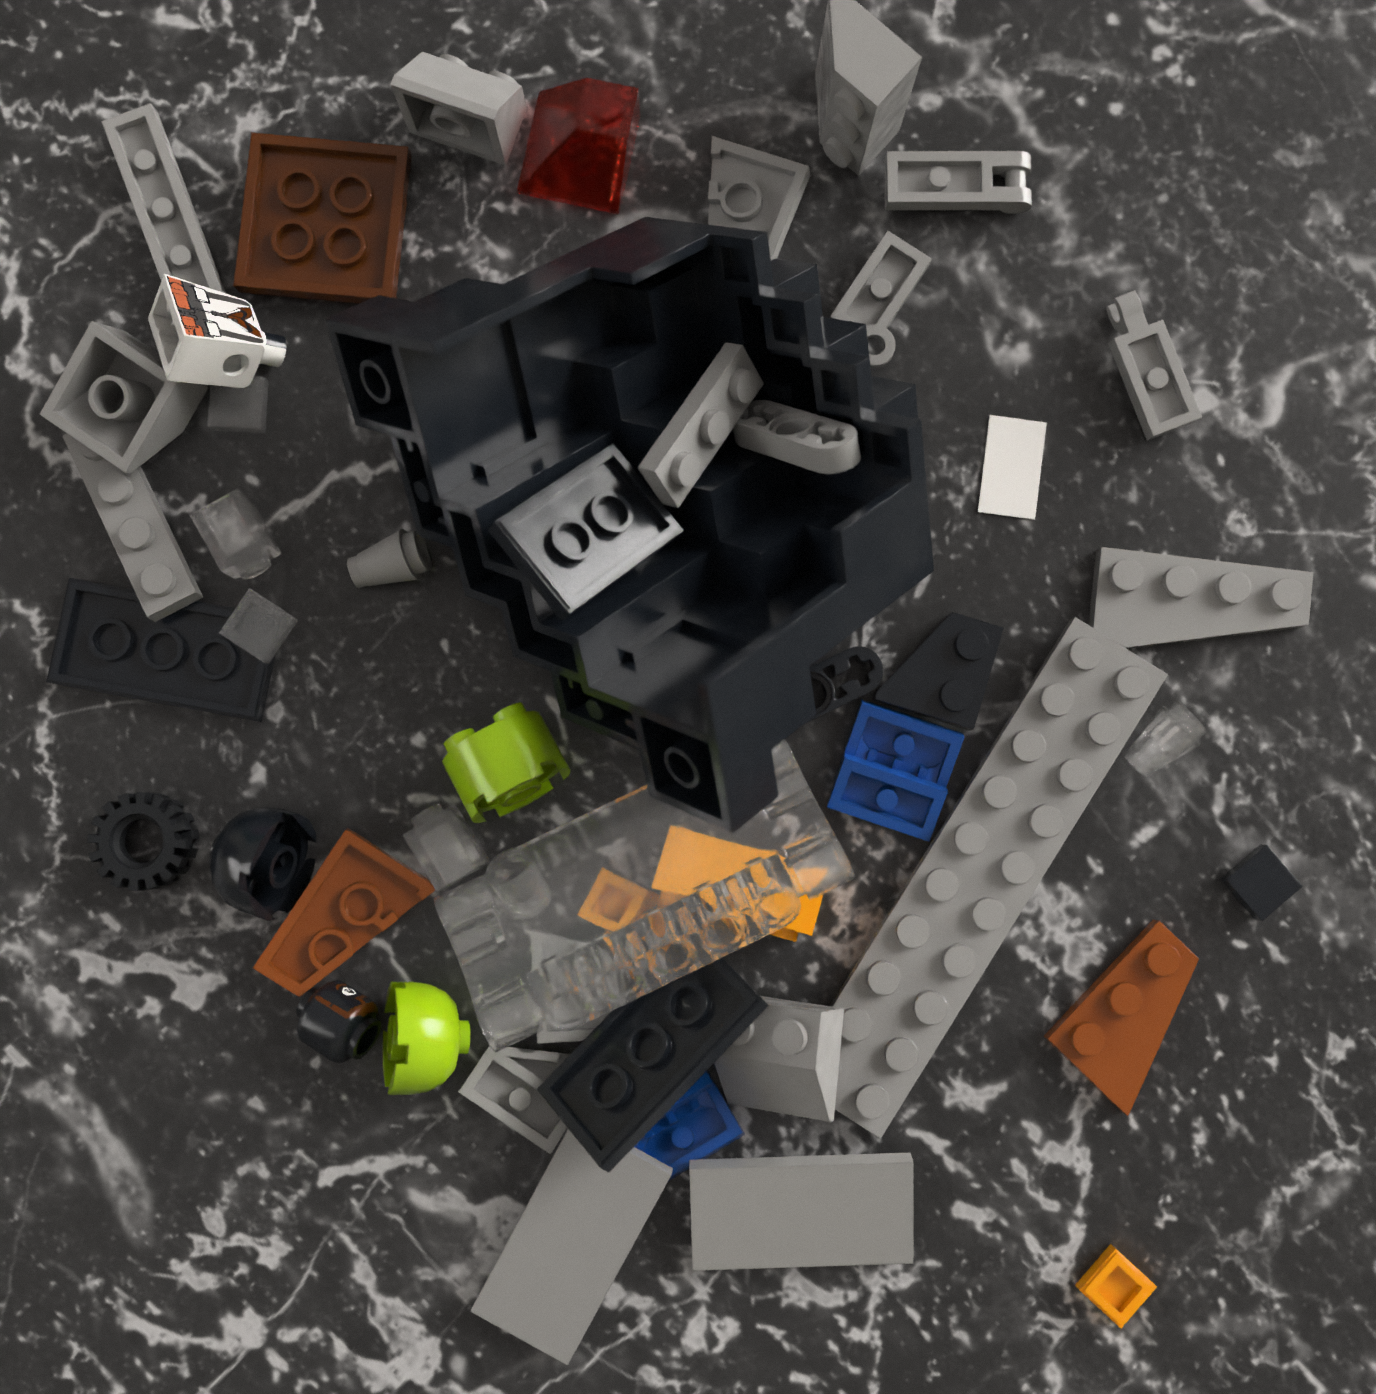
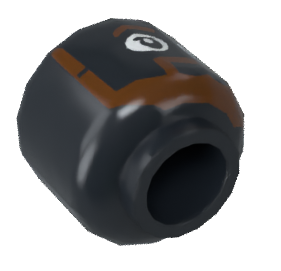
[296,980,382,1064]

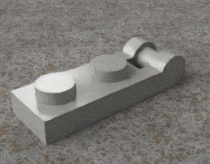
[884,151,1032,214]

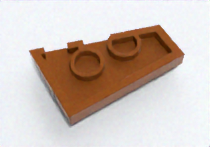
[253,828,438,997]
[1043,919,1199,1116]

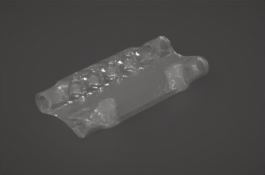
[434,739,855,1052]

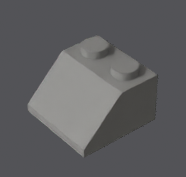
[391,52,527,166]
[40,321,209,474]
[714,996,844,1122]

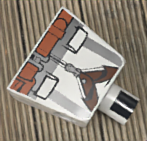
[148,274,286,388]

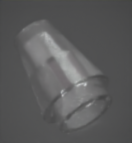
[1123,700,1207,779]

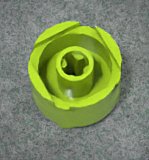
[442,702,571,823]

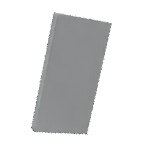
[470,1129,673,1365]
[689,1153,914,1271]

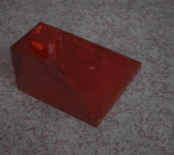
[517,78,640,214]

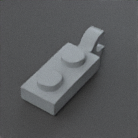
[1106,290,1202,441]

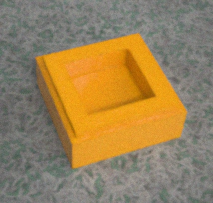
[1075,1244,1157,1328]

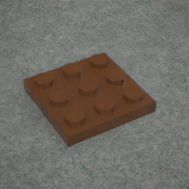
[233,132,412,303]

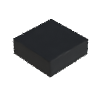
[1221,845,1303,921]

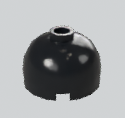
[210,807,316,921]

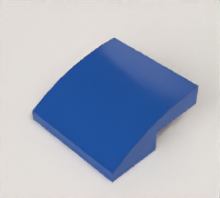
[827,699,965,842]
[634,1070,745,1181]

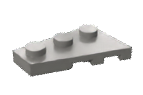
[708,136,811,260]

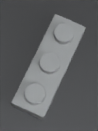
[638,343,764,508]

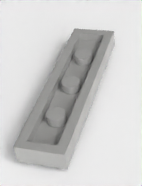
[102,103,226,293]
[62,433,203,622]

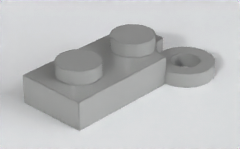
[830,231,932,368]

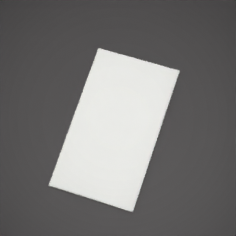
[978,415,1047,520]

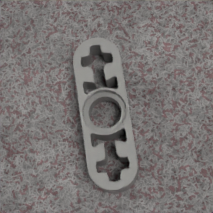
[732,400,861,474]

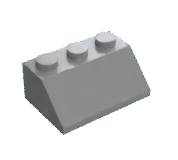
[815,0,922,176]

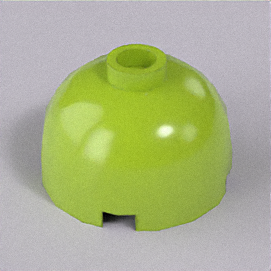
[383,981,470,1095]

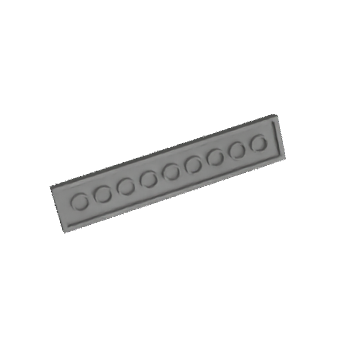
[830,617,1168,1139]

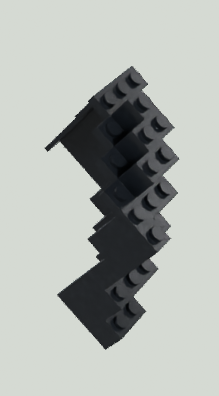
[325,217,934,833]

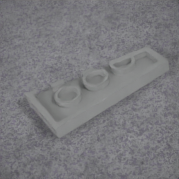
[1089,547,1313,649]

